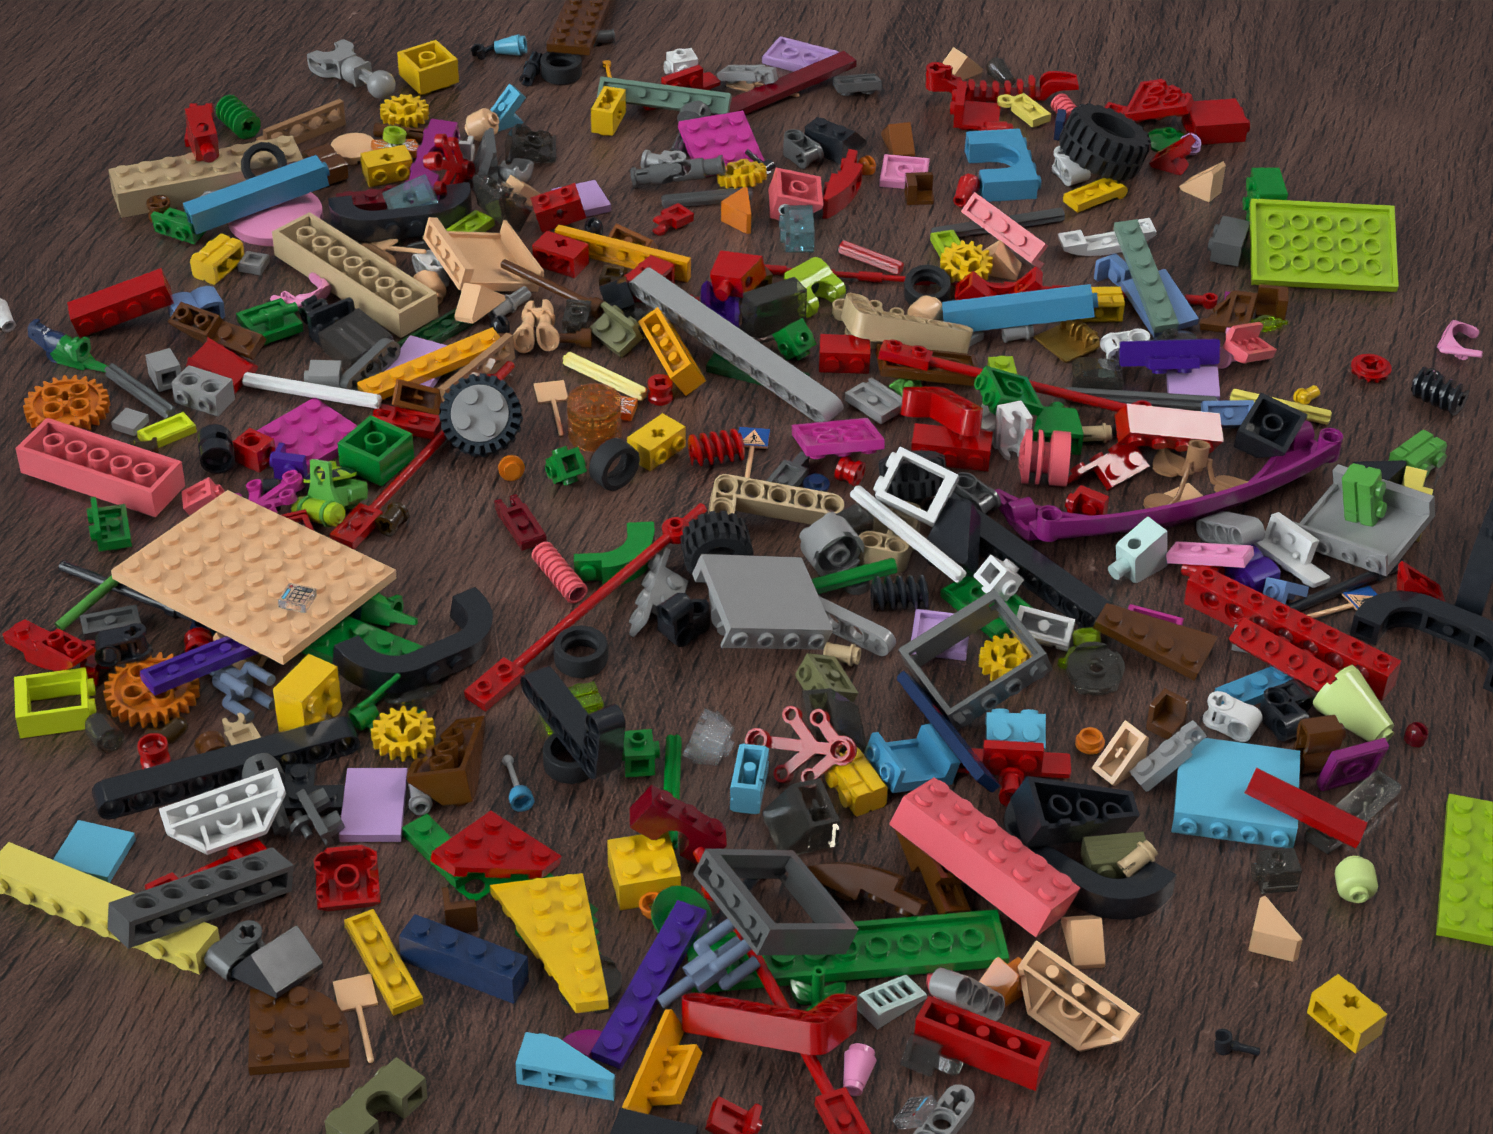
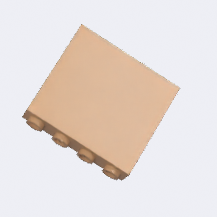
[423,217,544,292]

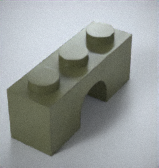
[325,1057,428,1134]

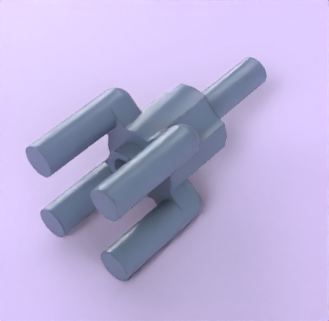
[209,662,276,722]
[657,918,761,1008]

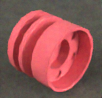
[1018,429,1071,487]

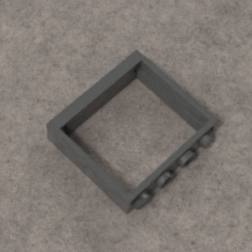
[898,589,1053,730]
[693,849,859,955]

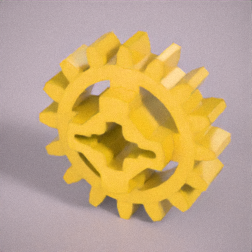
[380,94,429,128]
[716,159,767,189]
[940,240,993,283]
[979,634,1031,681]
[371,706,436,761]

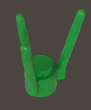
[348,673,425,732]

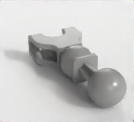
[307,39,396,99]

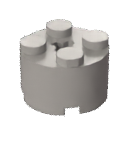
[799,512,864,576]

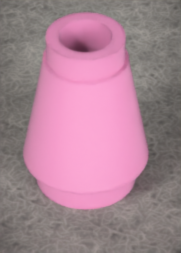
[843,1043,877,1096]

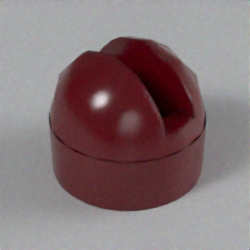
[1404,722,1429,747]

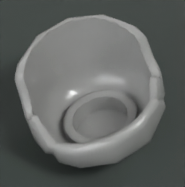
[497,158,534,183]

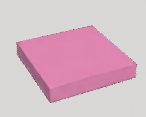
[879,154,930,189]

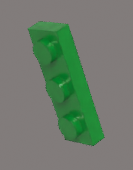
[402,814,481,889]

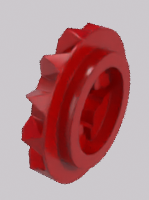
[1350,354,1392,383]

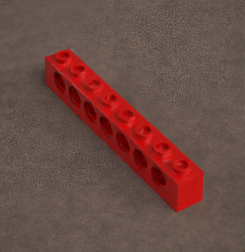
[1184,565,1401,701]

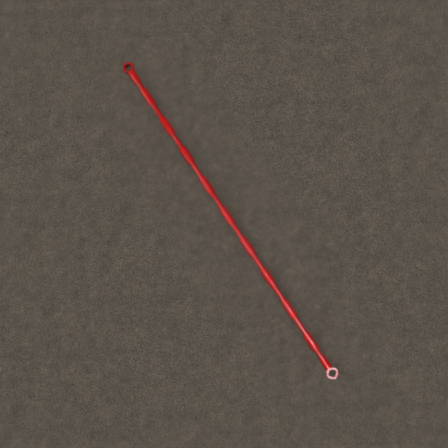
[764,264,1218,309]

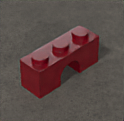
[629,784,727,865]

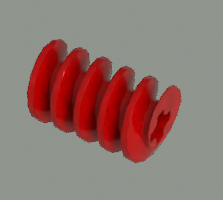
[688,428,745,466]

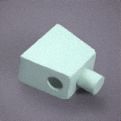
[1108,517,1167,583]

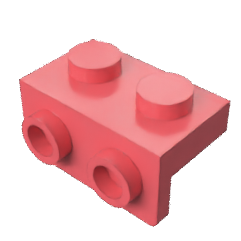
[1222,322,1277,364]

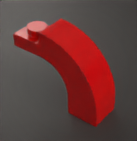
[955,266,1043,300]

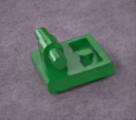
[236,298,304,345]

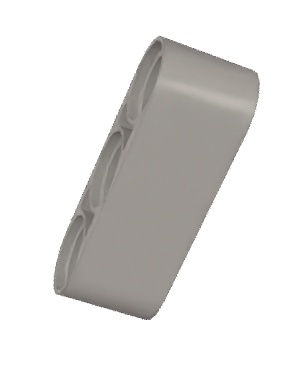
[1196,511,1265,545]
[929,967,1005,1021]

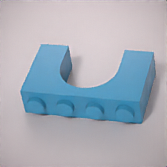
[965,129,1041,202]

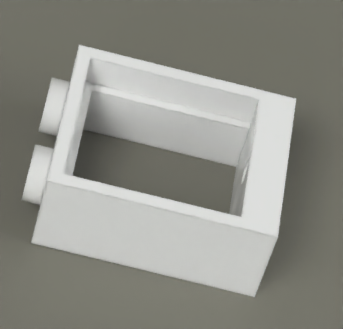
[873,447,959,527]

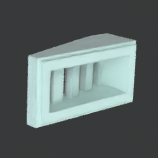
[857,975,927,1030]

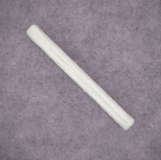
[242,372,382,409]
[850,485,966,583]

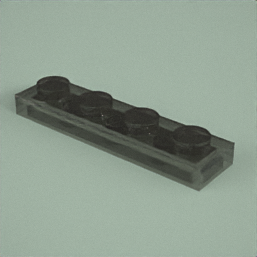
[1304,770,1402,855]

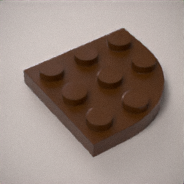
[248,986,350,1075]

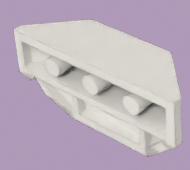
[159,768,286,855]

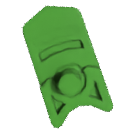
[889,378,922,397]

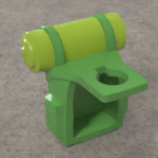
[291,459,368,528]

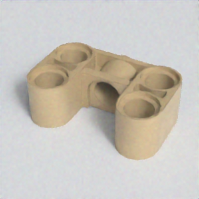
[858,501,921,573]

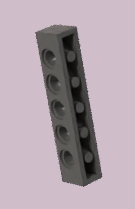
[107,847,294,949]

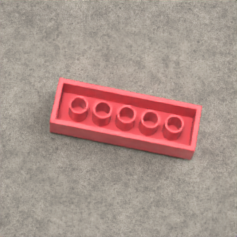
[16,418,185,517]
[889,777,1080,937]

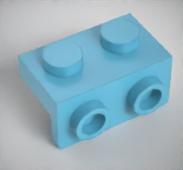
[985,709,1046,751]

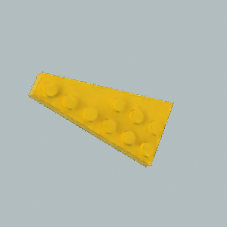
[490,873,609,1013]

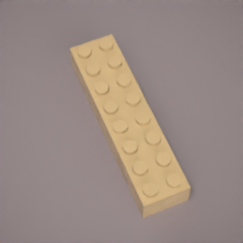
[108,135,303,218]
[272,212,439,338]

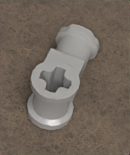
[641,150,687,175]

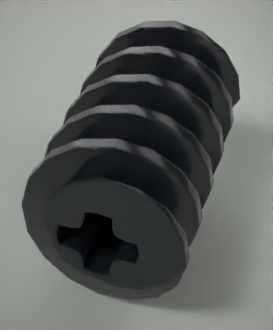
[1411,366,1470,415]
[870,575,929,611]

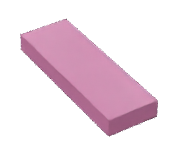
[1166,541,1254,568]

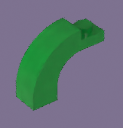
[574,521,655,585]

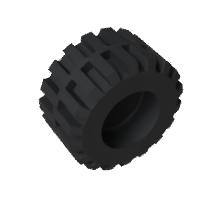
[878,450,946,500]
[680,511,754,583]

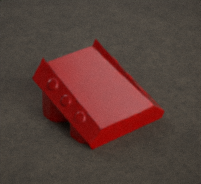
[186,337,258,394]
[314,845,381,911]

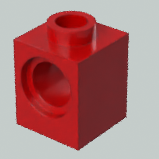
[232,428,276,473]

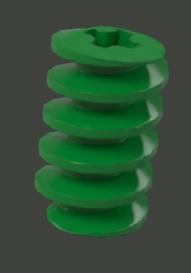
[216,94,261,139]

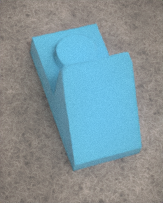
[490,84,526,131]

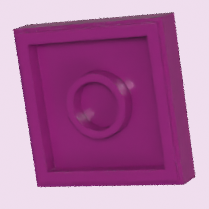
[1316,738,1389,791]

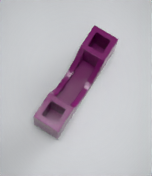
[404,119,461,206]

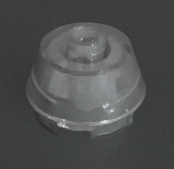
[682,708,735,766]

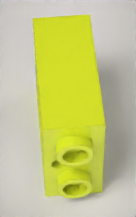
[14,667,97,738]

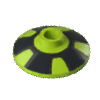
[303,461,357,483]

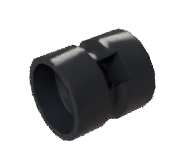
[197,424,235,474]

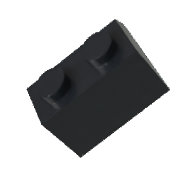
[804,117,867,164]
[1233,393,1308,458]

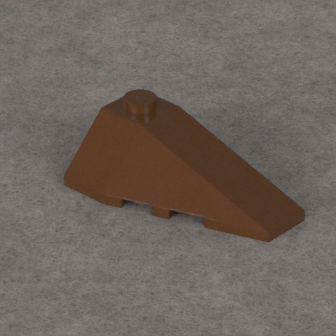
[406,716,486,806]

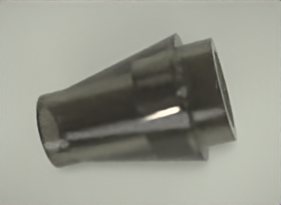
[986,57,1016,87]

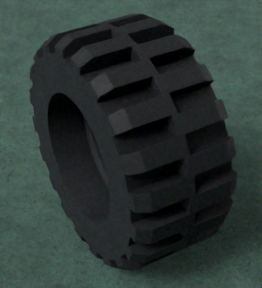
[1059,103,1151,181]

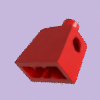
[185,104,219,163]
[710,250,766,301]

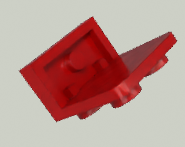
[950,81,1001,130]

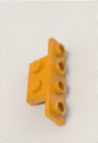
[622,1009,702,1114]

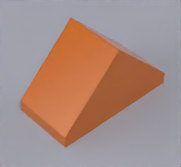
[721,187,751,234]

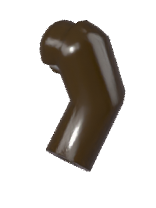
[145,717,189,744]

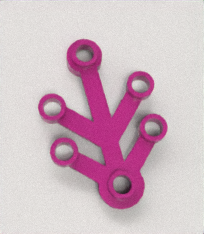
[235,470,305,513]

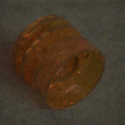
[567,383,622,452]

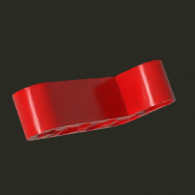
[901,387,983,436]

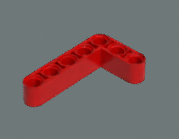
[682,993,857,1055]

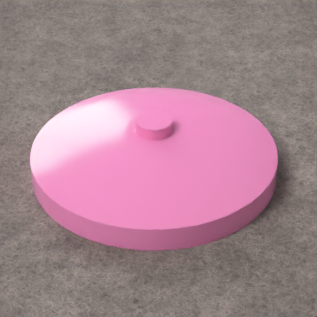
[228,192,323,246]

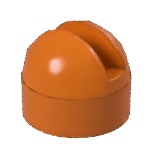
[858,155,876,175]
[639,892,659,920]

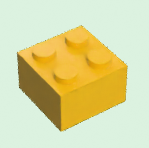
[397,40,459,95]
[273,654,342,732]
[607,832,681,911]

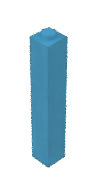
[183,155,330,234]
[942,284,1098,332]

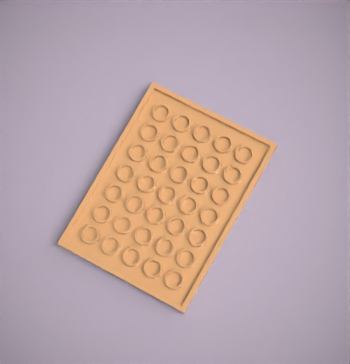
[111,490,396,665]

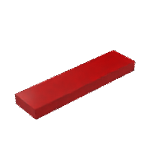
[1244,768,1367,849]

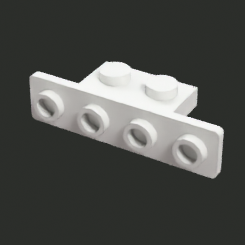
[1254,512,1330,588]

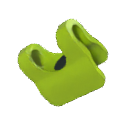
[780,257,846,318]

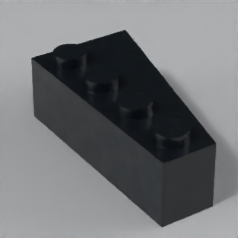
[1010,776,1140,848]

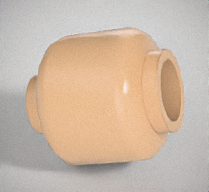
[465,108,499,142]
[413,270,447,305]
[907,295,943,321]

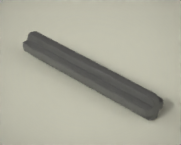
[661,186,753,209]
[104,363,176,419]

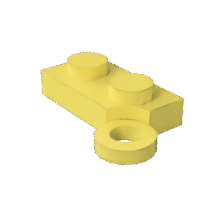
[997,93,1051,128]

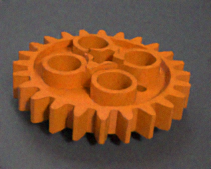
[23,375,110,431]
[103,652,201,728]

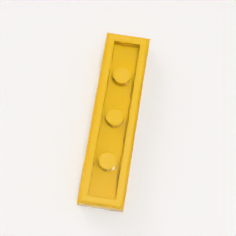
[344,909,423,1016]

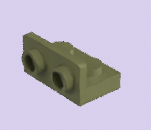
[589,301,643,358]
[795,653,859,710]

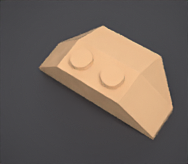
[1018,940,1141,1052]

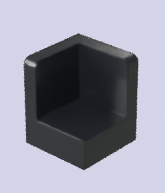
[599,276,635,309]

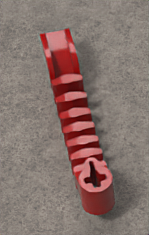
[925,62,1079,103]

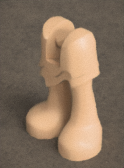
[513,299,560,353]

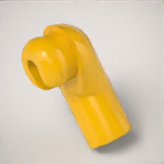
[1293,385,1320,405]

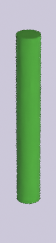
[54,575,120,631]

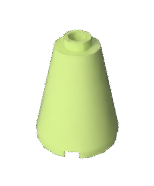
[1313,665,1394,742]

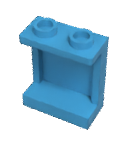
[864,724,961,793]

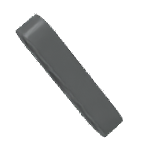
[339,338,401,391]

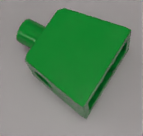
[1033,402,1084,455]

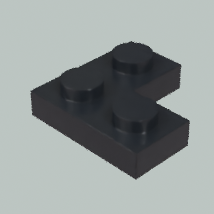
[282,764,345,816]

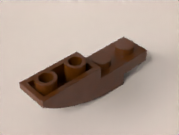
[168,302,266,360]
[895,830,971,914]
[807,862,928,917]

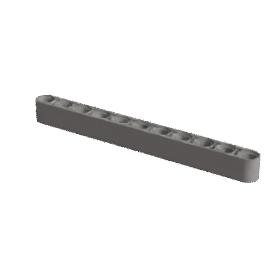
[629,267,844,423]

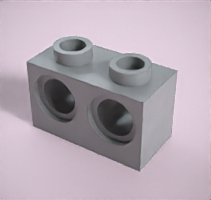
[171,365,235,416]

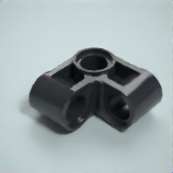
[656,593,710,647]
[1259,679,1315,741]

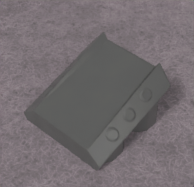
[472,128,498,193]

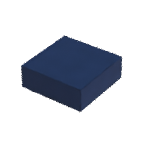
[1054,109,1067,141]

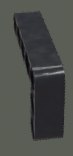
[520,665,626,780]

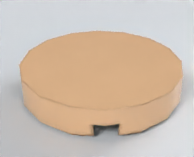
[331,133,374,165]

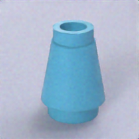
[494,34,527,56]

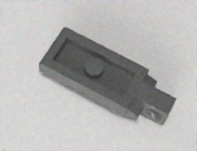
[766,451,810,503]

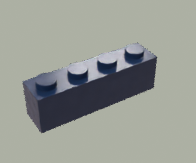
[399,914,529,1004]

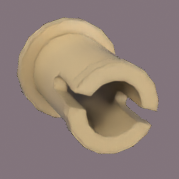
[1082,423,1112,443]
[823,642,861,667]
[1117,840,1158,877]

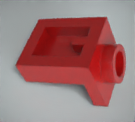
[1065,485,1109,516]

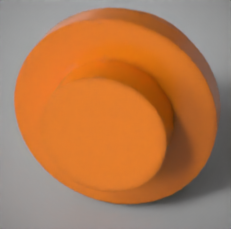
[498,455,525,481]
[1075,727,1105,754]

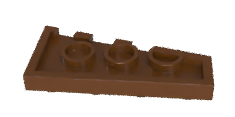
[1093,603,1218,681]

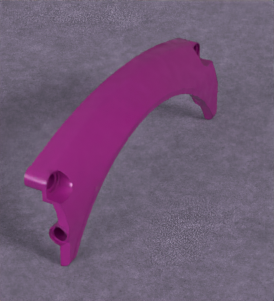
[995,421,1343,542]

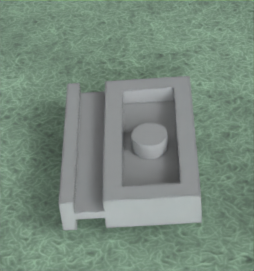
[845,377,902,424]

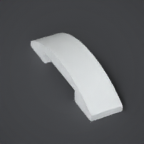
[1058,218,1156,256]

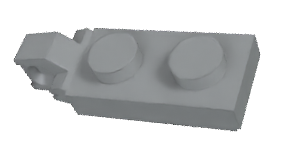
[717,65,778,84]
[1129,720,1207,791]

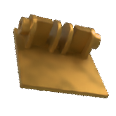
[1034,319,1101,363]

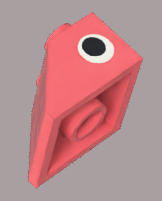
[768,168,823,223]

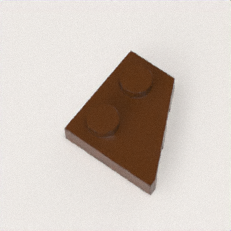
[1200,290,1258,333]

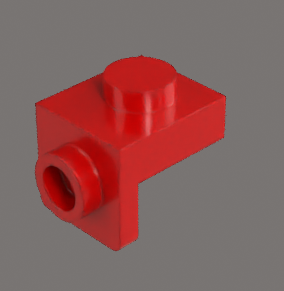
[705,1096,762,1134]

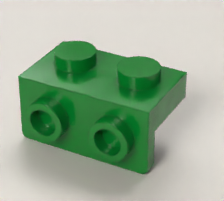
[151,207,207,245]
[86,497,132,552]

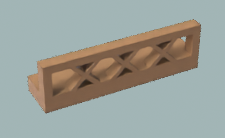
[256,99,346,144]
[437,333,515,403]

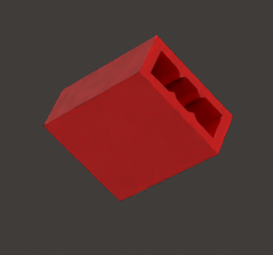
[1181,98,1250,145]

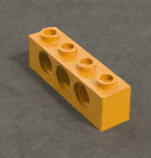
[638,307,706,396]

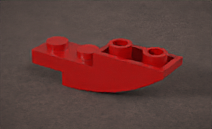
[822,149,863,219]
[2,619,96,671]

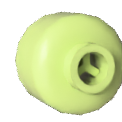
[1334,856,1378,903]

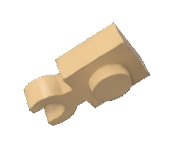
[222,713,261,746]

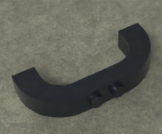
[328,182,472,241]
[1455,498,1493,617]
[332,587,493,693]
[1350,591,1493,692]
[1003,800,1177,920]

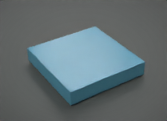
[53,820,136,883]

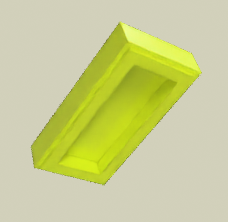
[137,412,197,448]

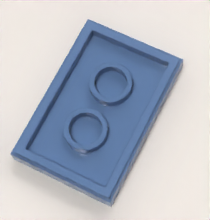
[1121,269,1199,338]

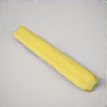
[563,352,648,401]
[1230,389,1332,425]

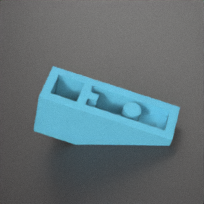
[515,1032,615,1101]

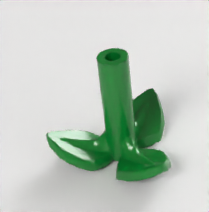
[790,966,846,1011]

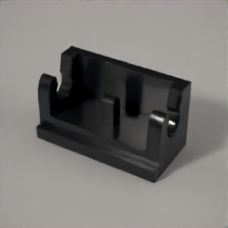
[307,297,365,348]

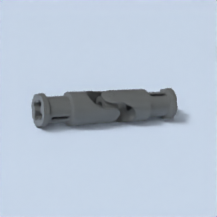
[630,155,726,188]

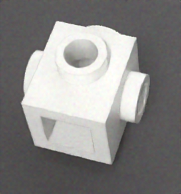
[664,48,698,75]
[973,555,1024,601]

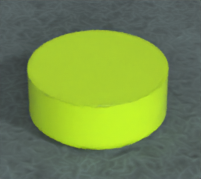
[383,126,407,144]
[1072,628,1101,646]

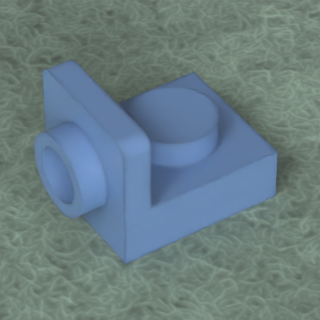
[1094,253,1132,287]
[1263,577,1309,604]

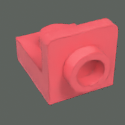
[181,477,225,515]

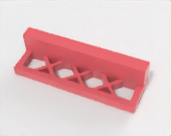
[961,192,1048,269]

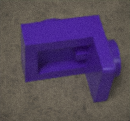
[269,443,308,479]

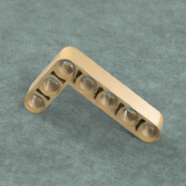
[841,293,973,353]
[708,474,844,548]

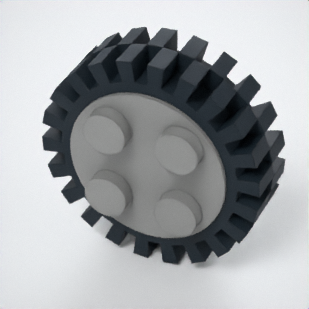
[439,373,523,457]

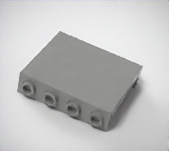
[1292,464,1435,576]
[692,554,833,650]

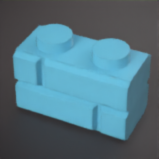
[730,743,769,814]

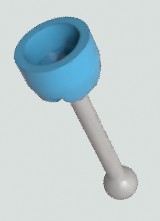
[502,755,534,812]

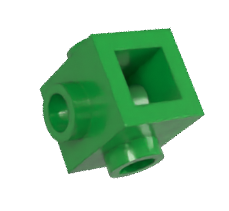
[772,318,817,361]
[545,446,587,486]
[622,729,660,777]

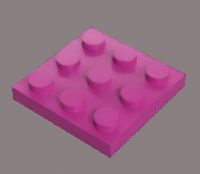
[678,111,765,177]
[257,398,357,474]
[792,418,885,459]

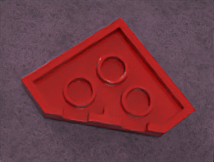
[1124,79,1194,123]
[430,811,562,879]

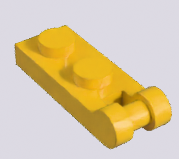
[1063,178,1128,213]

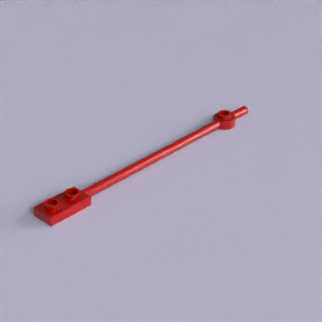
[878,339,1152,412]
[330,361,515,550]
[464,503,707,712]
[693,847,871,1134]

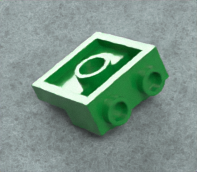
[974,366,1044,416]

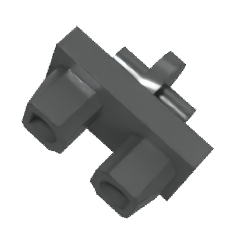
[290,788,345,848]

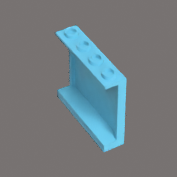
[1171,738,1300,849]

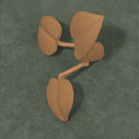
[1143,440,1248,509]

